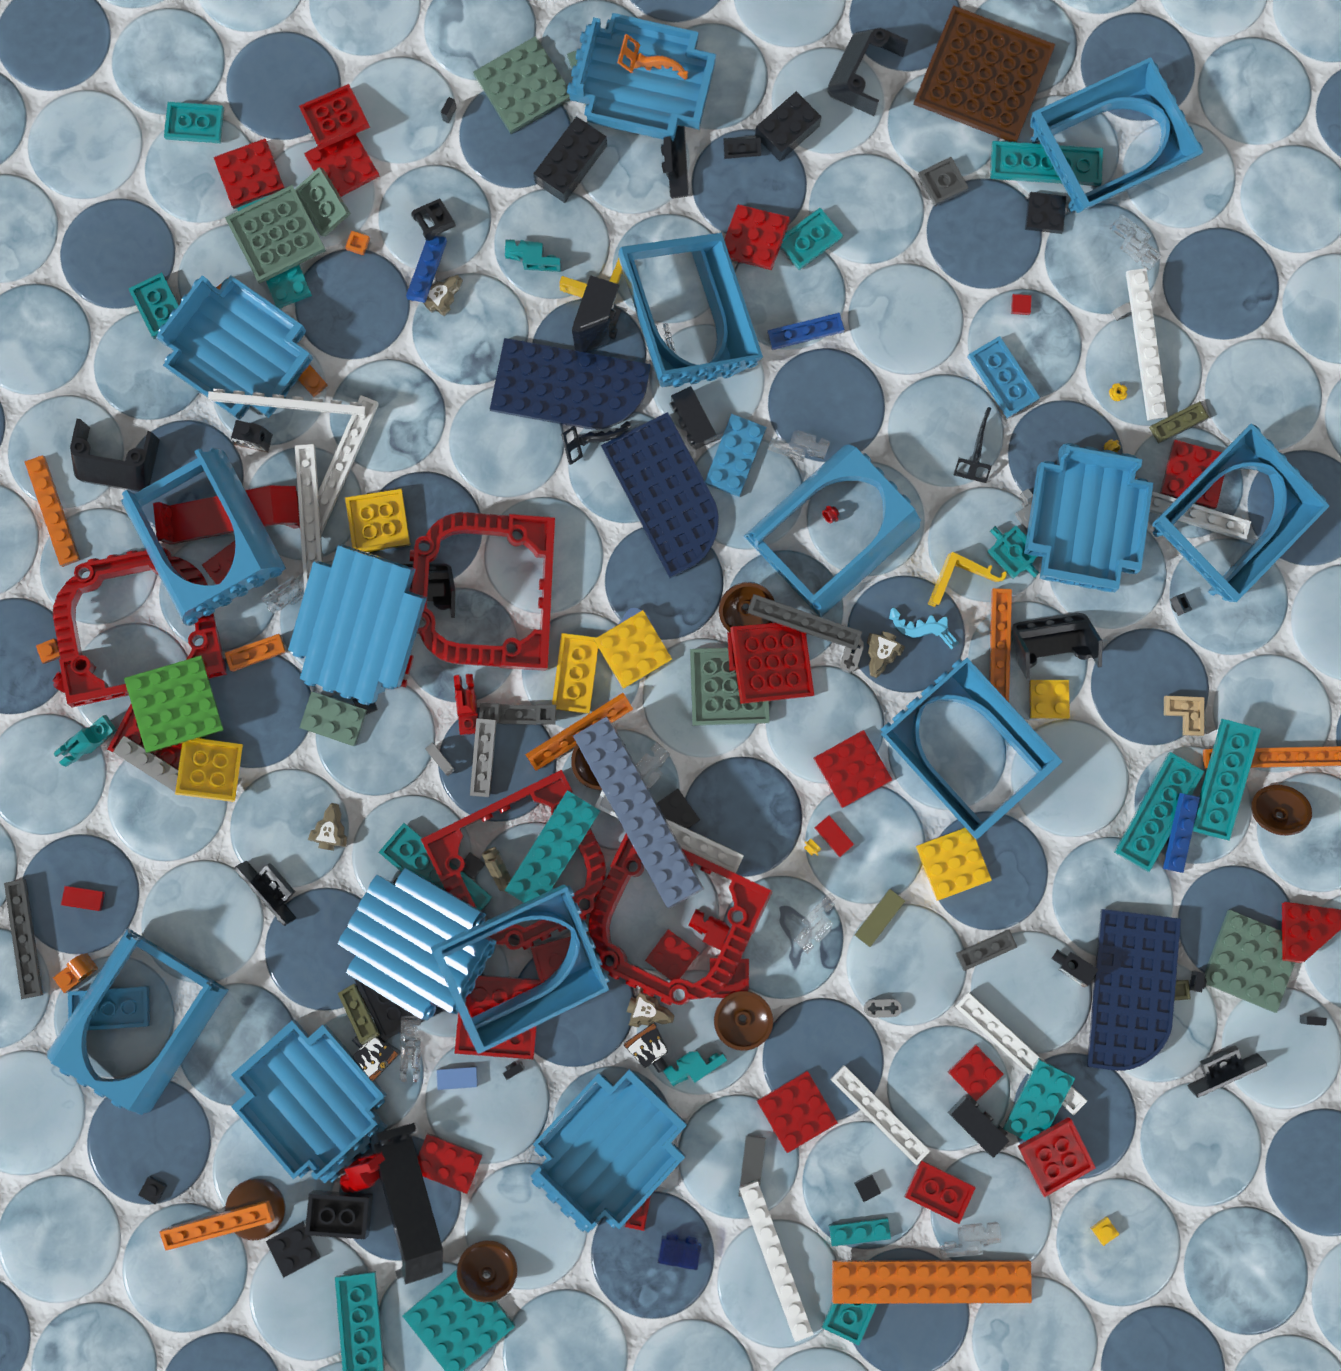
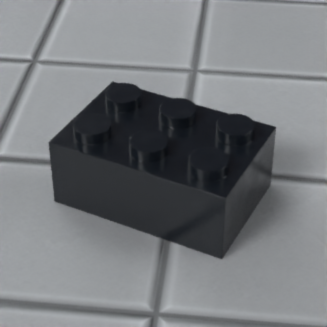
[755,91,822,162]
[305,1190,373,1239]

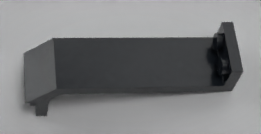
[370,1123,443,1285]

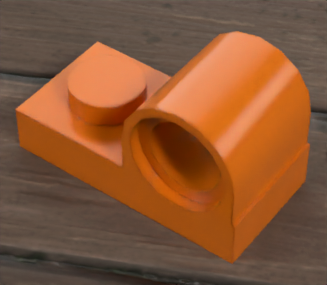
[53,953,98,993]

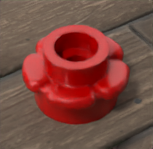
[822,505,839,524]

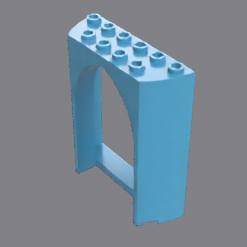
[1030,57,1204,213]
[618,233,763,387]
[1152,423,1329,602]
[744,444,921,618]
[121,448,286,626]
[880,658,1063,840]
[430,884,609,1054]
[47,928,229,1115]

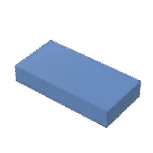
[437,1067,478,1090]

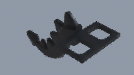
[953,407,992,483]
[561,421,631,465]

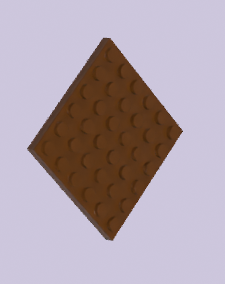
[913,5,1056,142]

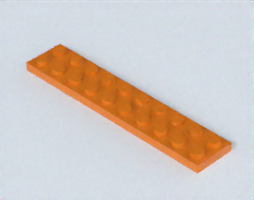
[832,1260,1032,1304]

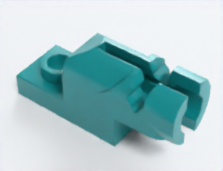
[505,239,561,272]
[54,715,117,767]
[663,1050,727,1087]

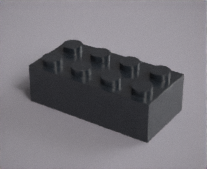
[533,116,607,203]

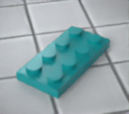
[1003,1058,1075,1141]

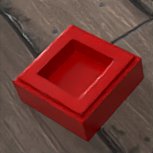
[1011,294,1032,315]

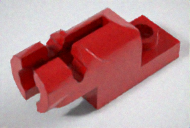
[454,674,478,735]
[688,909,730,951]
[340,1153,385,1193]

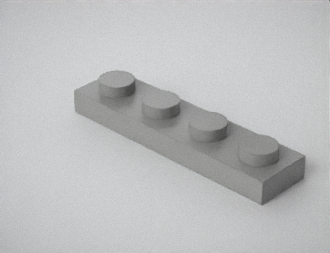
[470,718,497,797]
[113,736,178,792]

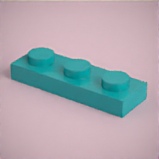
[829,1218,891,1247]

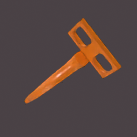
[617,34,688,80]

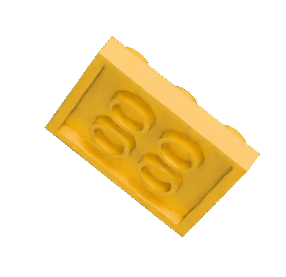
[345,489,411,552]
[593,610,672,689]
[175,738,243,802]
[915,828,992,901]

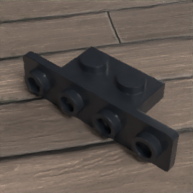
[661,125,689,199]
[234,861,296,926]
[1188,1045,1267,1098]

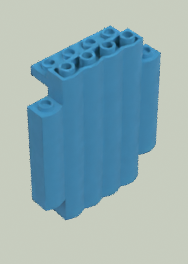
[567,13,716,141]
[156,275,313,420]
[1024,443,1153,593]
[288,545,427,705]
[338,868,497,1020]
[231,1020,387,1184]
[531,1069,687,1233]

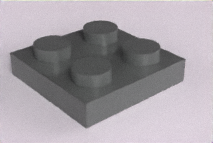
[918,157,969,206]

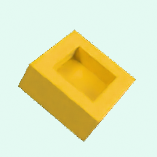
[1090,1217,1120,1246]

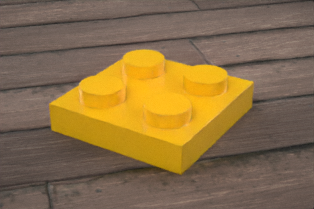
[1029,680,1070,719]

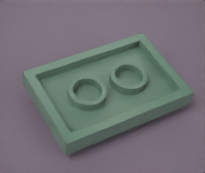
[295,167,351,237]
[299,691,367,746]

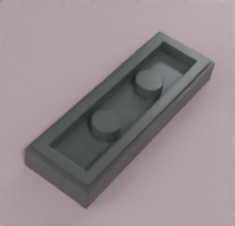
[955,929,1017,971]
[738,1135,766,1197]

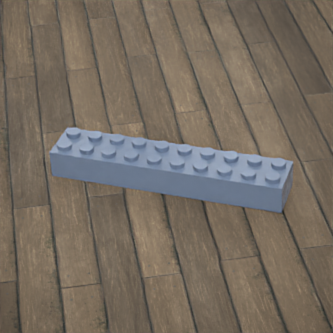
[573,717,704,908]

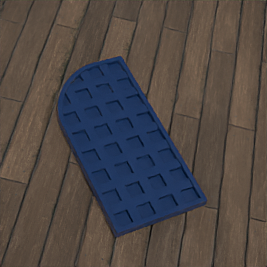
[490,338,651,430]
[601,412,719,579]
[1087,909,1181,1071]

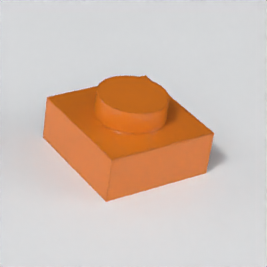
[345,231,370,256]
[36,639,60,664]

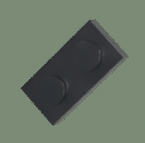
[723,135,761,159]

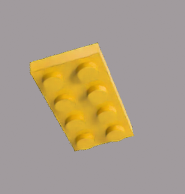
[552,633,598,714]

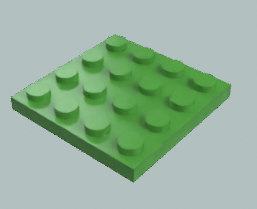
[124,656,224,753]

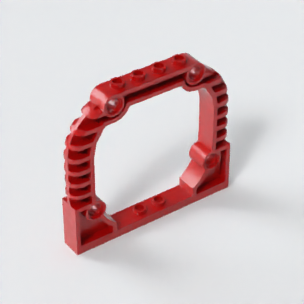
[409,512,555,671]
[53,548,227,708]
[421,770,606,950]
[589,834,773,1006]

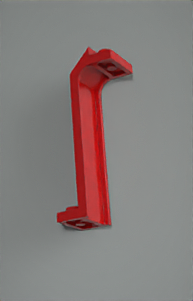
[153,485,300,545]

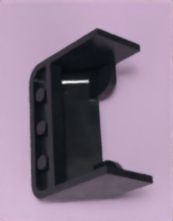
[828,28,908,116]
[572,275,621,353]
[70,418,160,492]
[403,563,456,618]
[1012,613,1102,679]

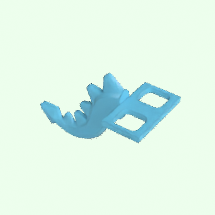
[889,607,959,649]

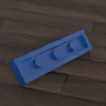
[406,235,447,303]
[767,312,844,350]
[1163,793,1200,873]

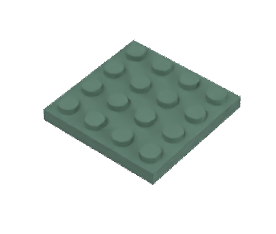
[473,36,570,134]
[225,185,326,284]
[690,648,770,726]
[1205,910,1295,1013]

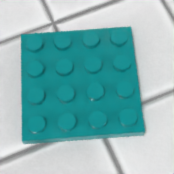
[402,1269,516,1371]

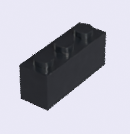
[669,386,717,450]
[947,1096,1010,1158]

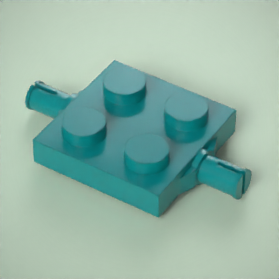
[987,525,1040,579]

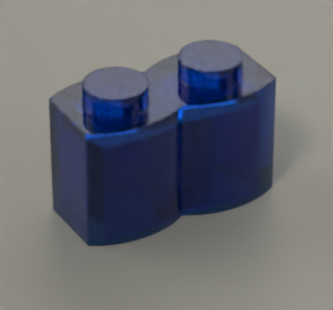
[658,1233,702,1270]

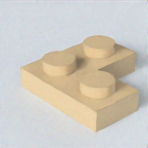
[1164,696,1204,736]

